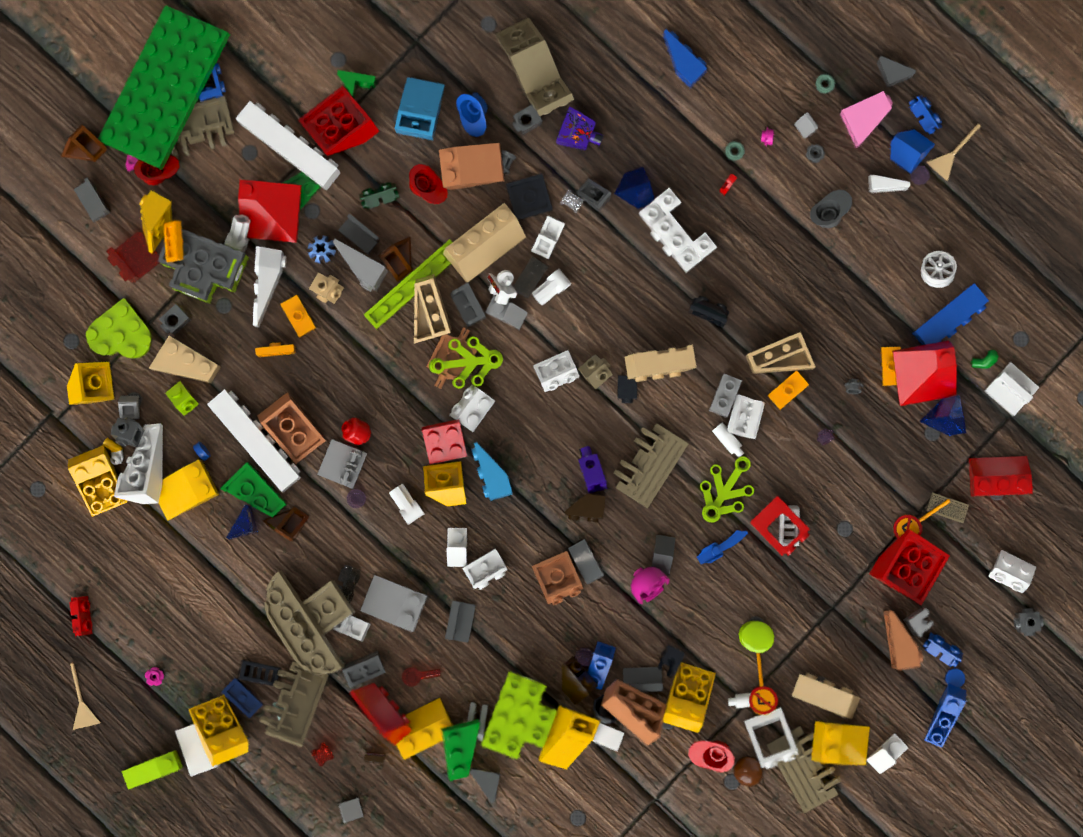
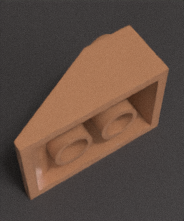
[439,143,505,190]
[258,392,326,464]
[883,610,923,670]

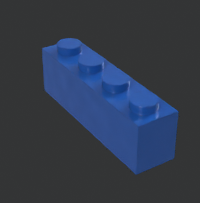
[913,283,989,345]

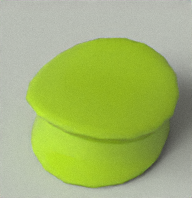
[739,621,774,653]

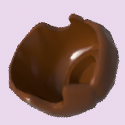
[733,756,763,787]

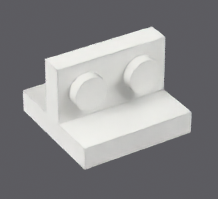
[985,362,1039,416]

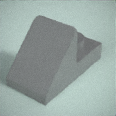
[485,296,528,330]

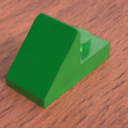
[337,70,377,98]

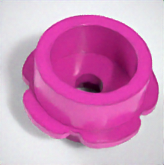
[761,127,774,146]
[145,667,164,686]

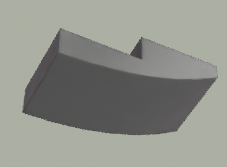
[568,539,604,584]

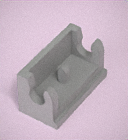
[903,608,933,637]

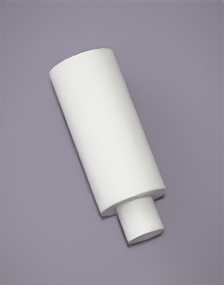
[712,422,744,458]
[728,693,751,708]

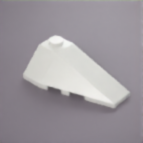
[253,246,287,327]
[114,423,163,504]

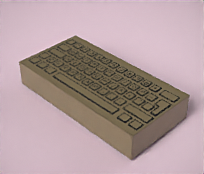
[926,493,969,523]

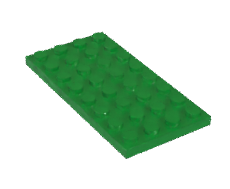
[98,5,230,170]

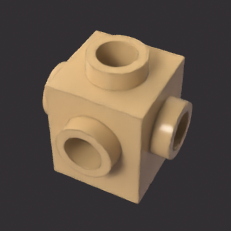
[309,273,344,304]

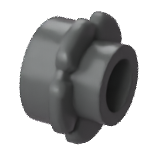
[806,144,825,163]
[845,379,864,394]

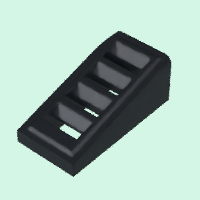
[237,660,280,686]

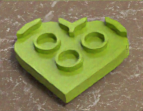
[86,298,152,359]

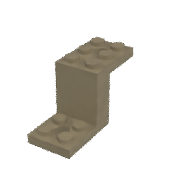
[495,18,574,116]

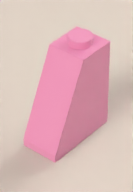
[840,91,892,148]

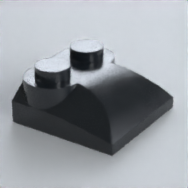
[688,296,730,327]

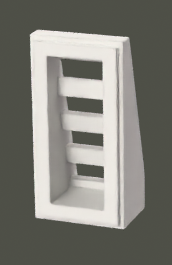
[868,175,910,193]
[779,505,800,546]

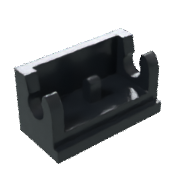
[658,645,686,678]

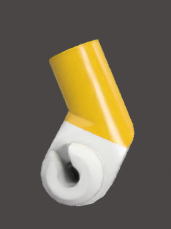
[102,437,124,465]

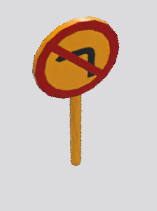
[893,499,950,539]
[749,653,778,715]

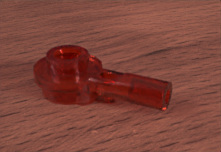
[402,667,441,687]

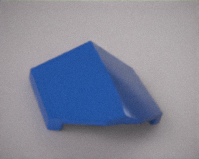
[890,130,935,174]

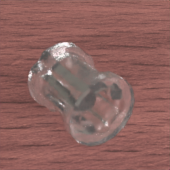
[560,189,585,213]

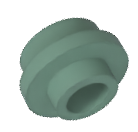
[816,74,835,93]
[725,141,744,161]

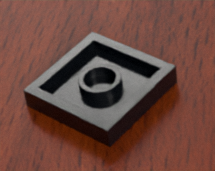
[506,174,553,221]

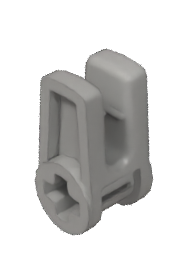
[466,702,488,741]

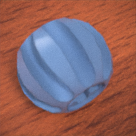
[308,235,336,264]

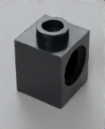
[617,375,637,404]

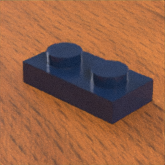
[222,678,263,719]

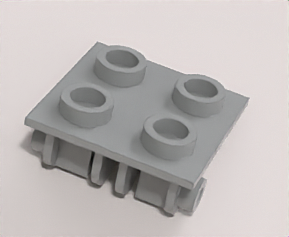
[317,439,367,489]

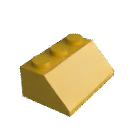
[140,190,172,254]
[396,698,453,760]

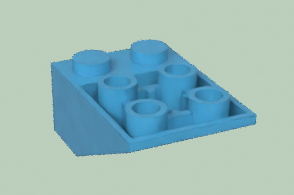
[395,77,445,140]
[472,443,513,501]

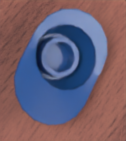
[456,93,487,137]

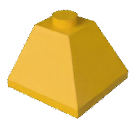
[67,362,114,405]
[423,461,466,506]

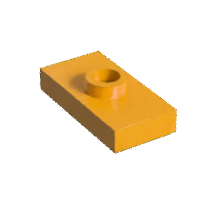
[164,221,183,262]
[281,295,316,338]
[255,343,296,357]
[881,347,901,386]
[767,370,809,410]

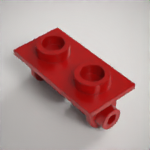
[69,596,93,636]

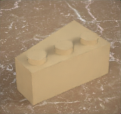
[414,275,452,344]
[745,332,815,374]
[149,336,221,383]
[625,345,697,382]
[792,673,860,719]

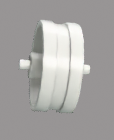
[921,251,957,288]

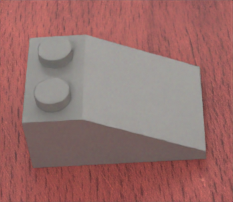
[333,239,388,292]
[360,575,428,632]

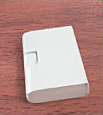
[175,724,221,776]

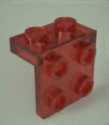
[106,232,160,284]

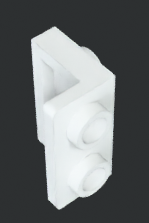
[450,385,495,432]
[727,395,765,439]
[463,548,508,590]
[989,550,1036,593]

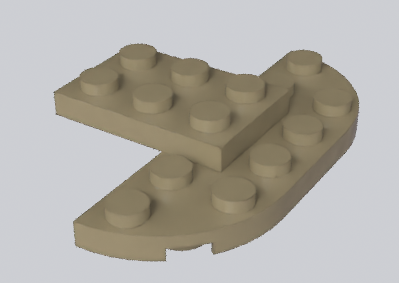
[265,571,355,674]

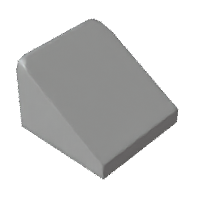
[795,113,818,138]
[118,396,140,419]
[339,798,364,823]

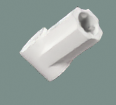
[224,215,251,252]
[532,269,571,306]
[389,484,424,525]

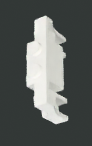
[639,188,717,273]

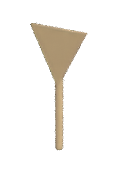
[926,124,981,181]
[70,663,101,730]

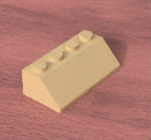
[443,203,526,283]

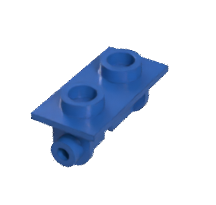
[909,95,942,135]
[922,632,963,667]

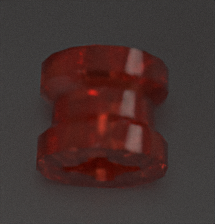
[311,742,334,767]

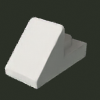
[447,528,467,567]
[866,733,908,774]

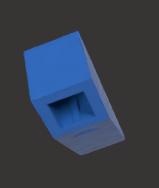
[663,29,707,88]
[924,683,966,748]

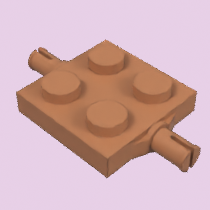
[426,327,477,389]

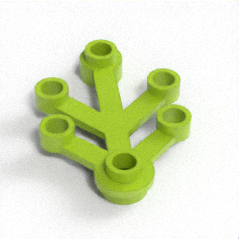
[429,337,503,389]
[700,456,754,523]

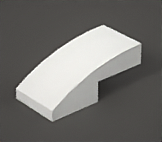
[531,215,566,259]
[333,616,371,642]
[592,723,624,751]

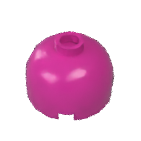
[631,567,670,604]

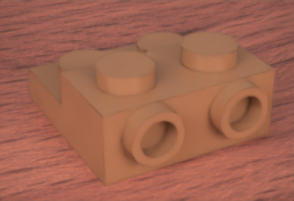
[532,551,583,605]

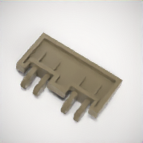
[172,96,234,158]
[613,423,689,509]
[260,661,329,747]
[766,726,841,813]

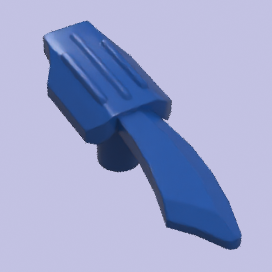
[697,530,748,564]

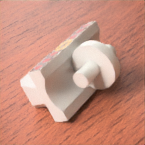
[487,270,517,305]

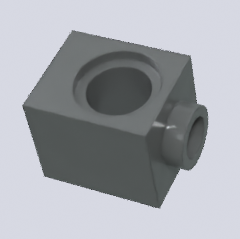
[512,105,542,135]
[159,304,191,335]

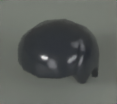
[592,694,618,724]

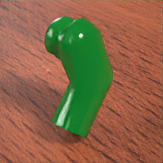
[971,350,999,369]

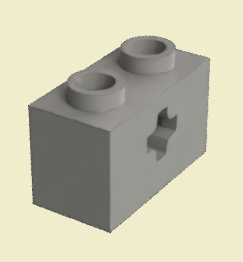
[709,374,742,418]

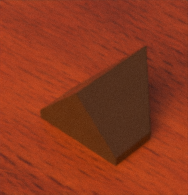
[61,125,108,162]
[378,236,413,282]
[262,506,309,542]

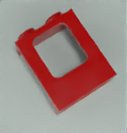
[750,496,811,556]

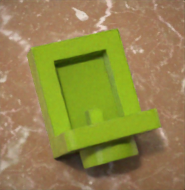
[165,381,198,415]

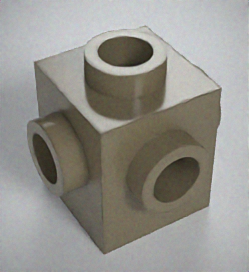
[578,354,613,389]

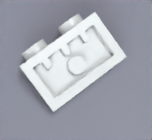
[533,350,579,392]

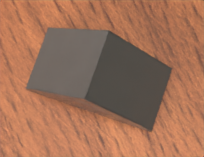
[877,56,916,88]
[576,178,612,212]
[651,535,676,576]
[470,768,500,804]

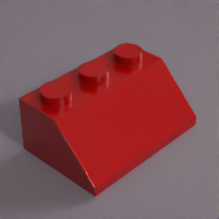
[969,456,1033,497]
[350,683,413,745]

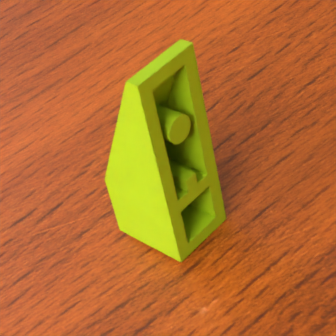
[122,750,183,790]

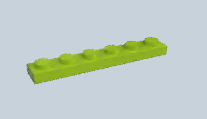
[364,239,453,329]

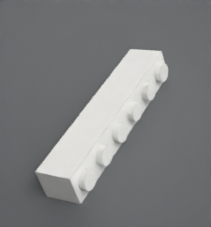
[236,101,340,191]
[207,389,301,492]

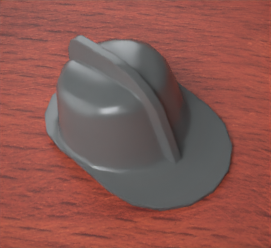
[810,190,852,228]

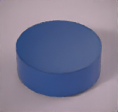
[193,442,211,461]
[945,668,965,687]

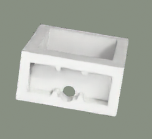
[744,708,798,769]

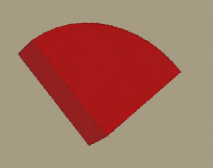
[719,174,737,196]

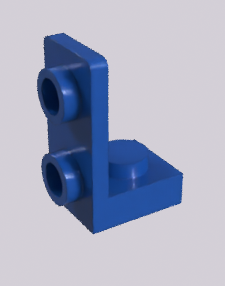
[199,63,226,102]
[587,642,616,690]

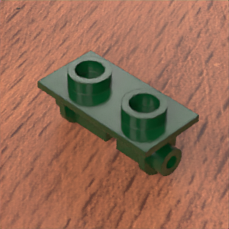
[359,182,399,209]

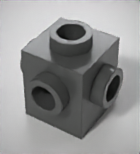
[111,417,145,447]
[1014,608,1043,636]

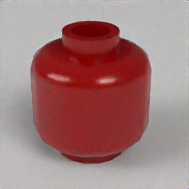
[341,417,371,445]

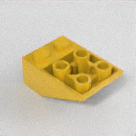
[68,445,128,517]
[663,662,716,733]
[188,695,248,767]
[538,706,600,769]

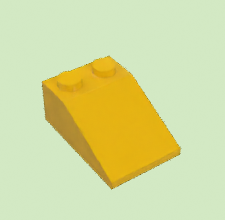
[159,460,219,521]
[811,721,870,765]

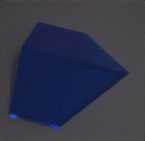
[614,167,654,209]
[919,395,966,436]
[226,504,258,540]

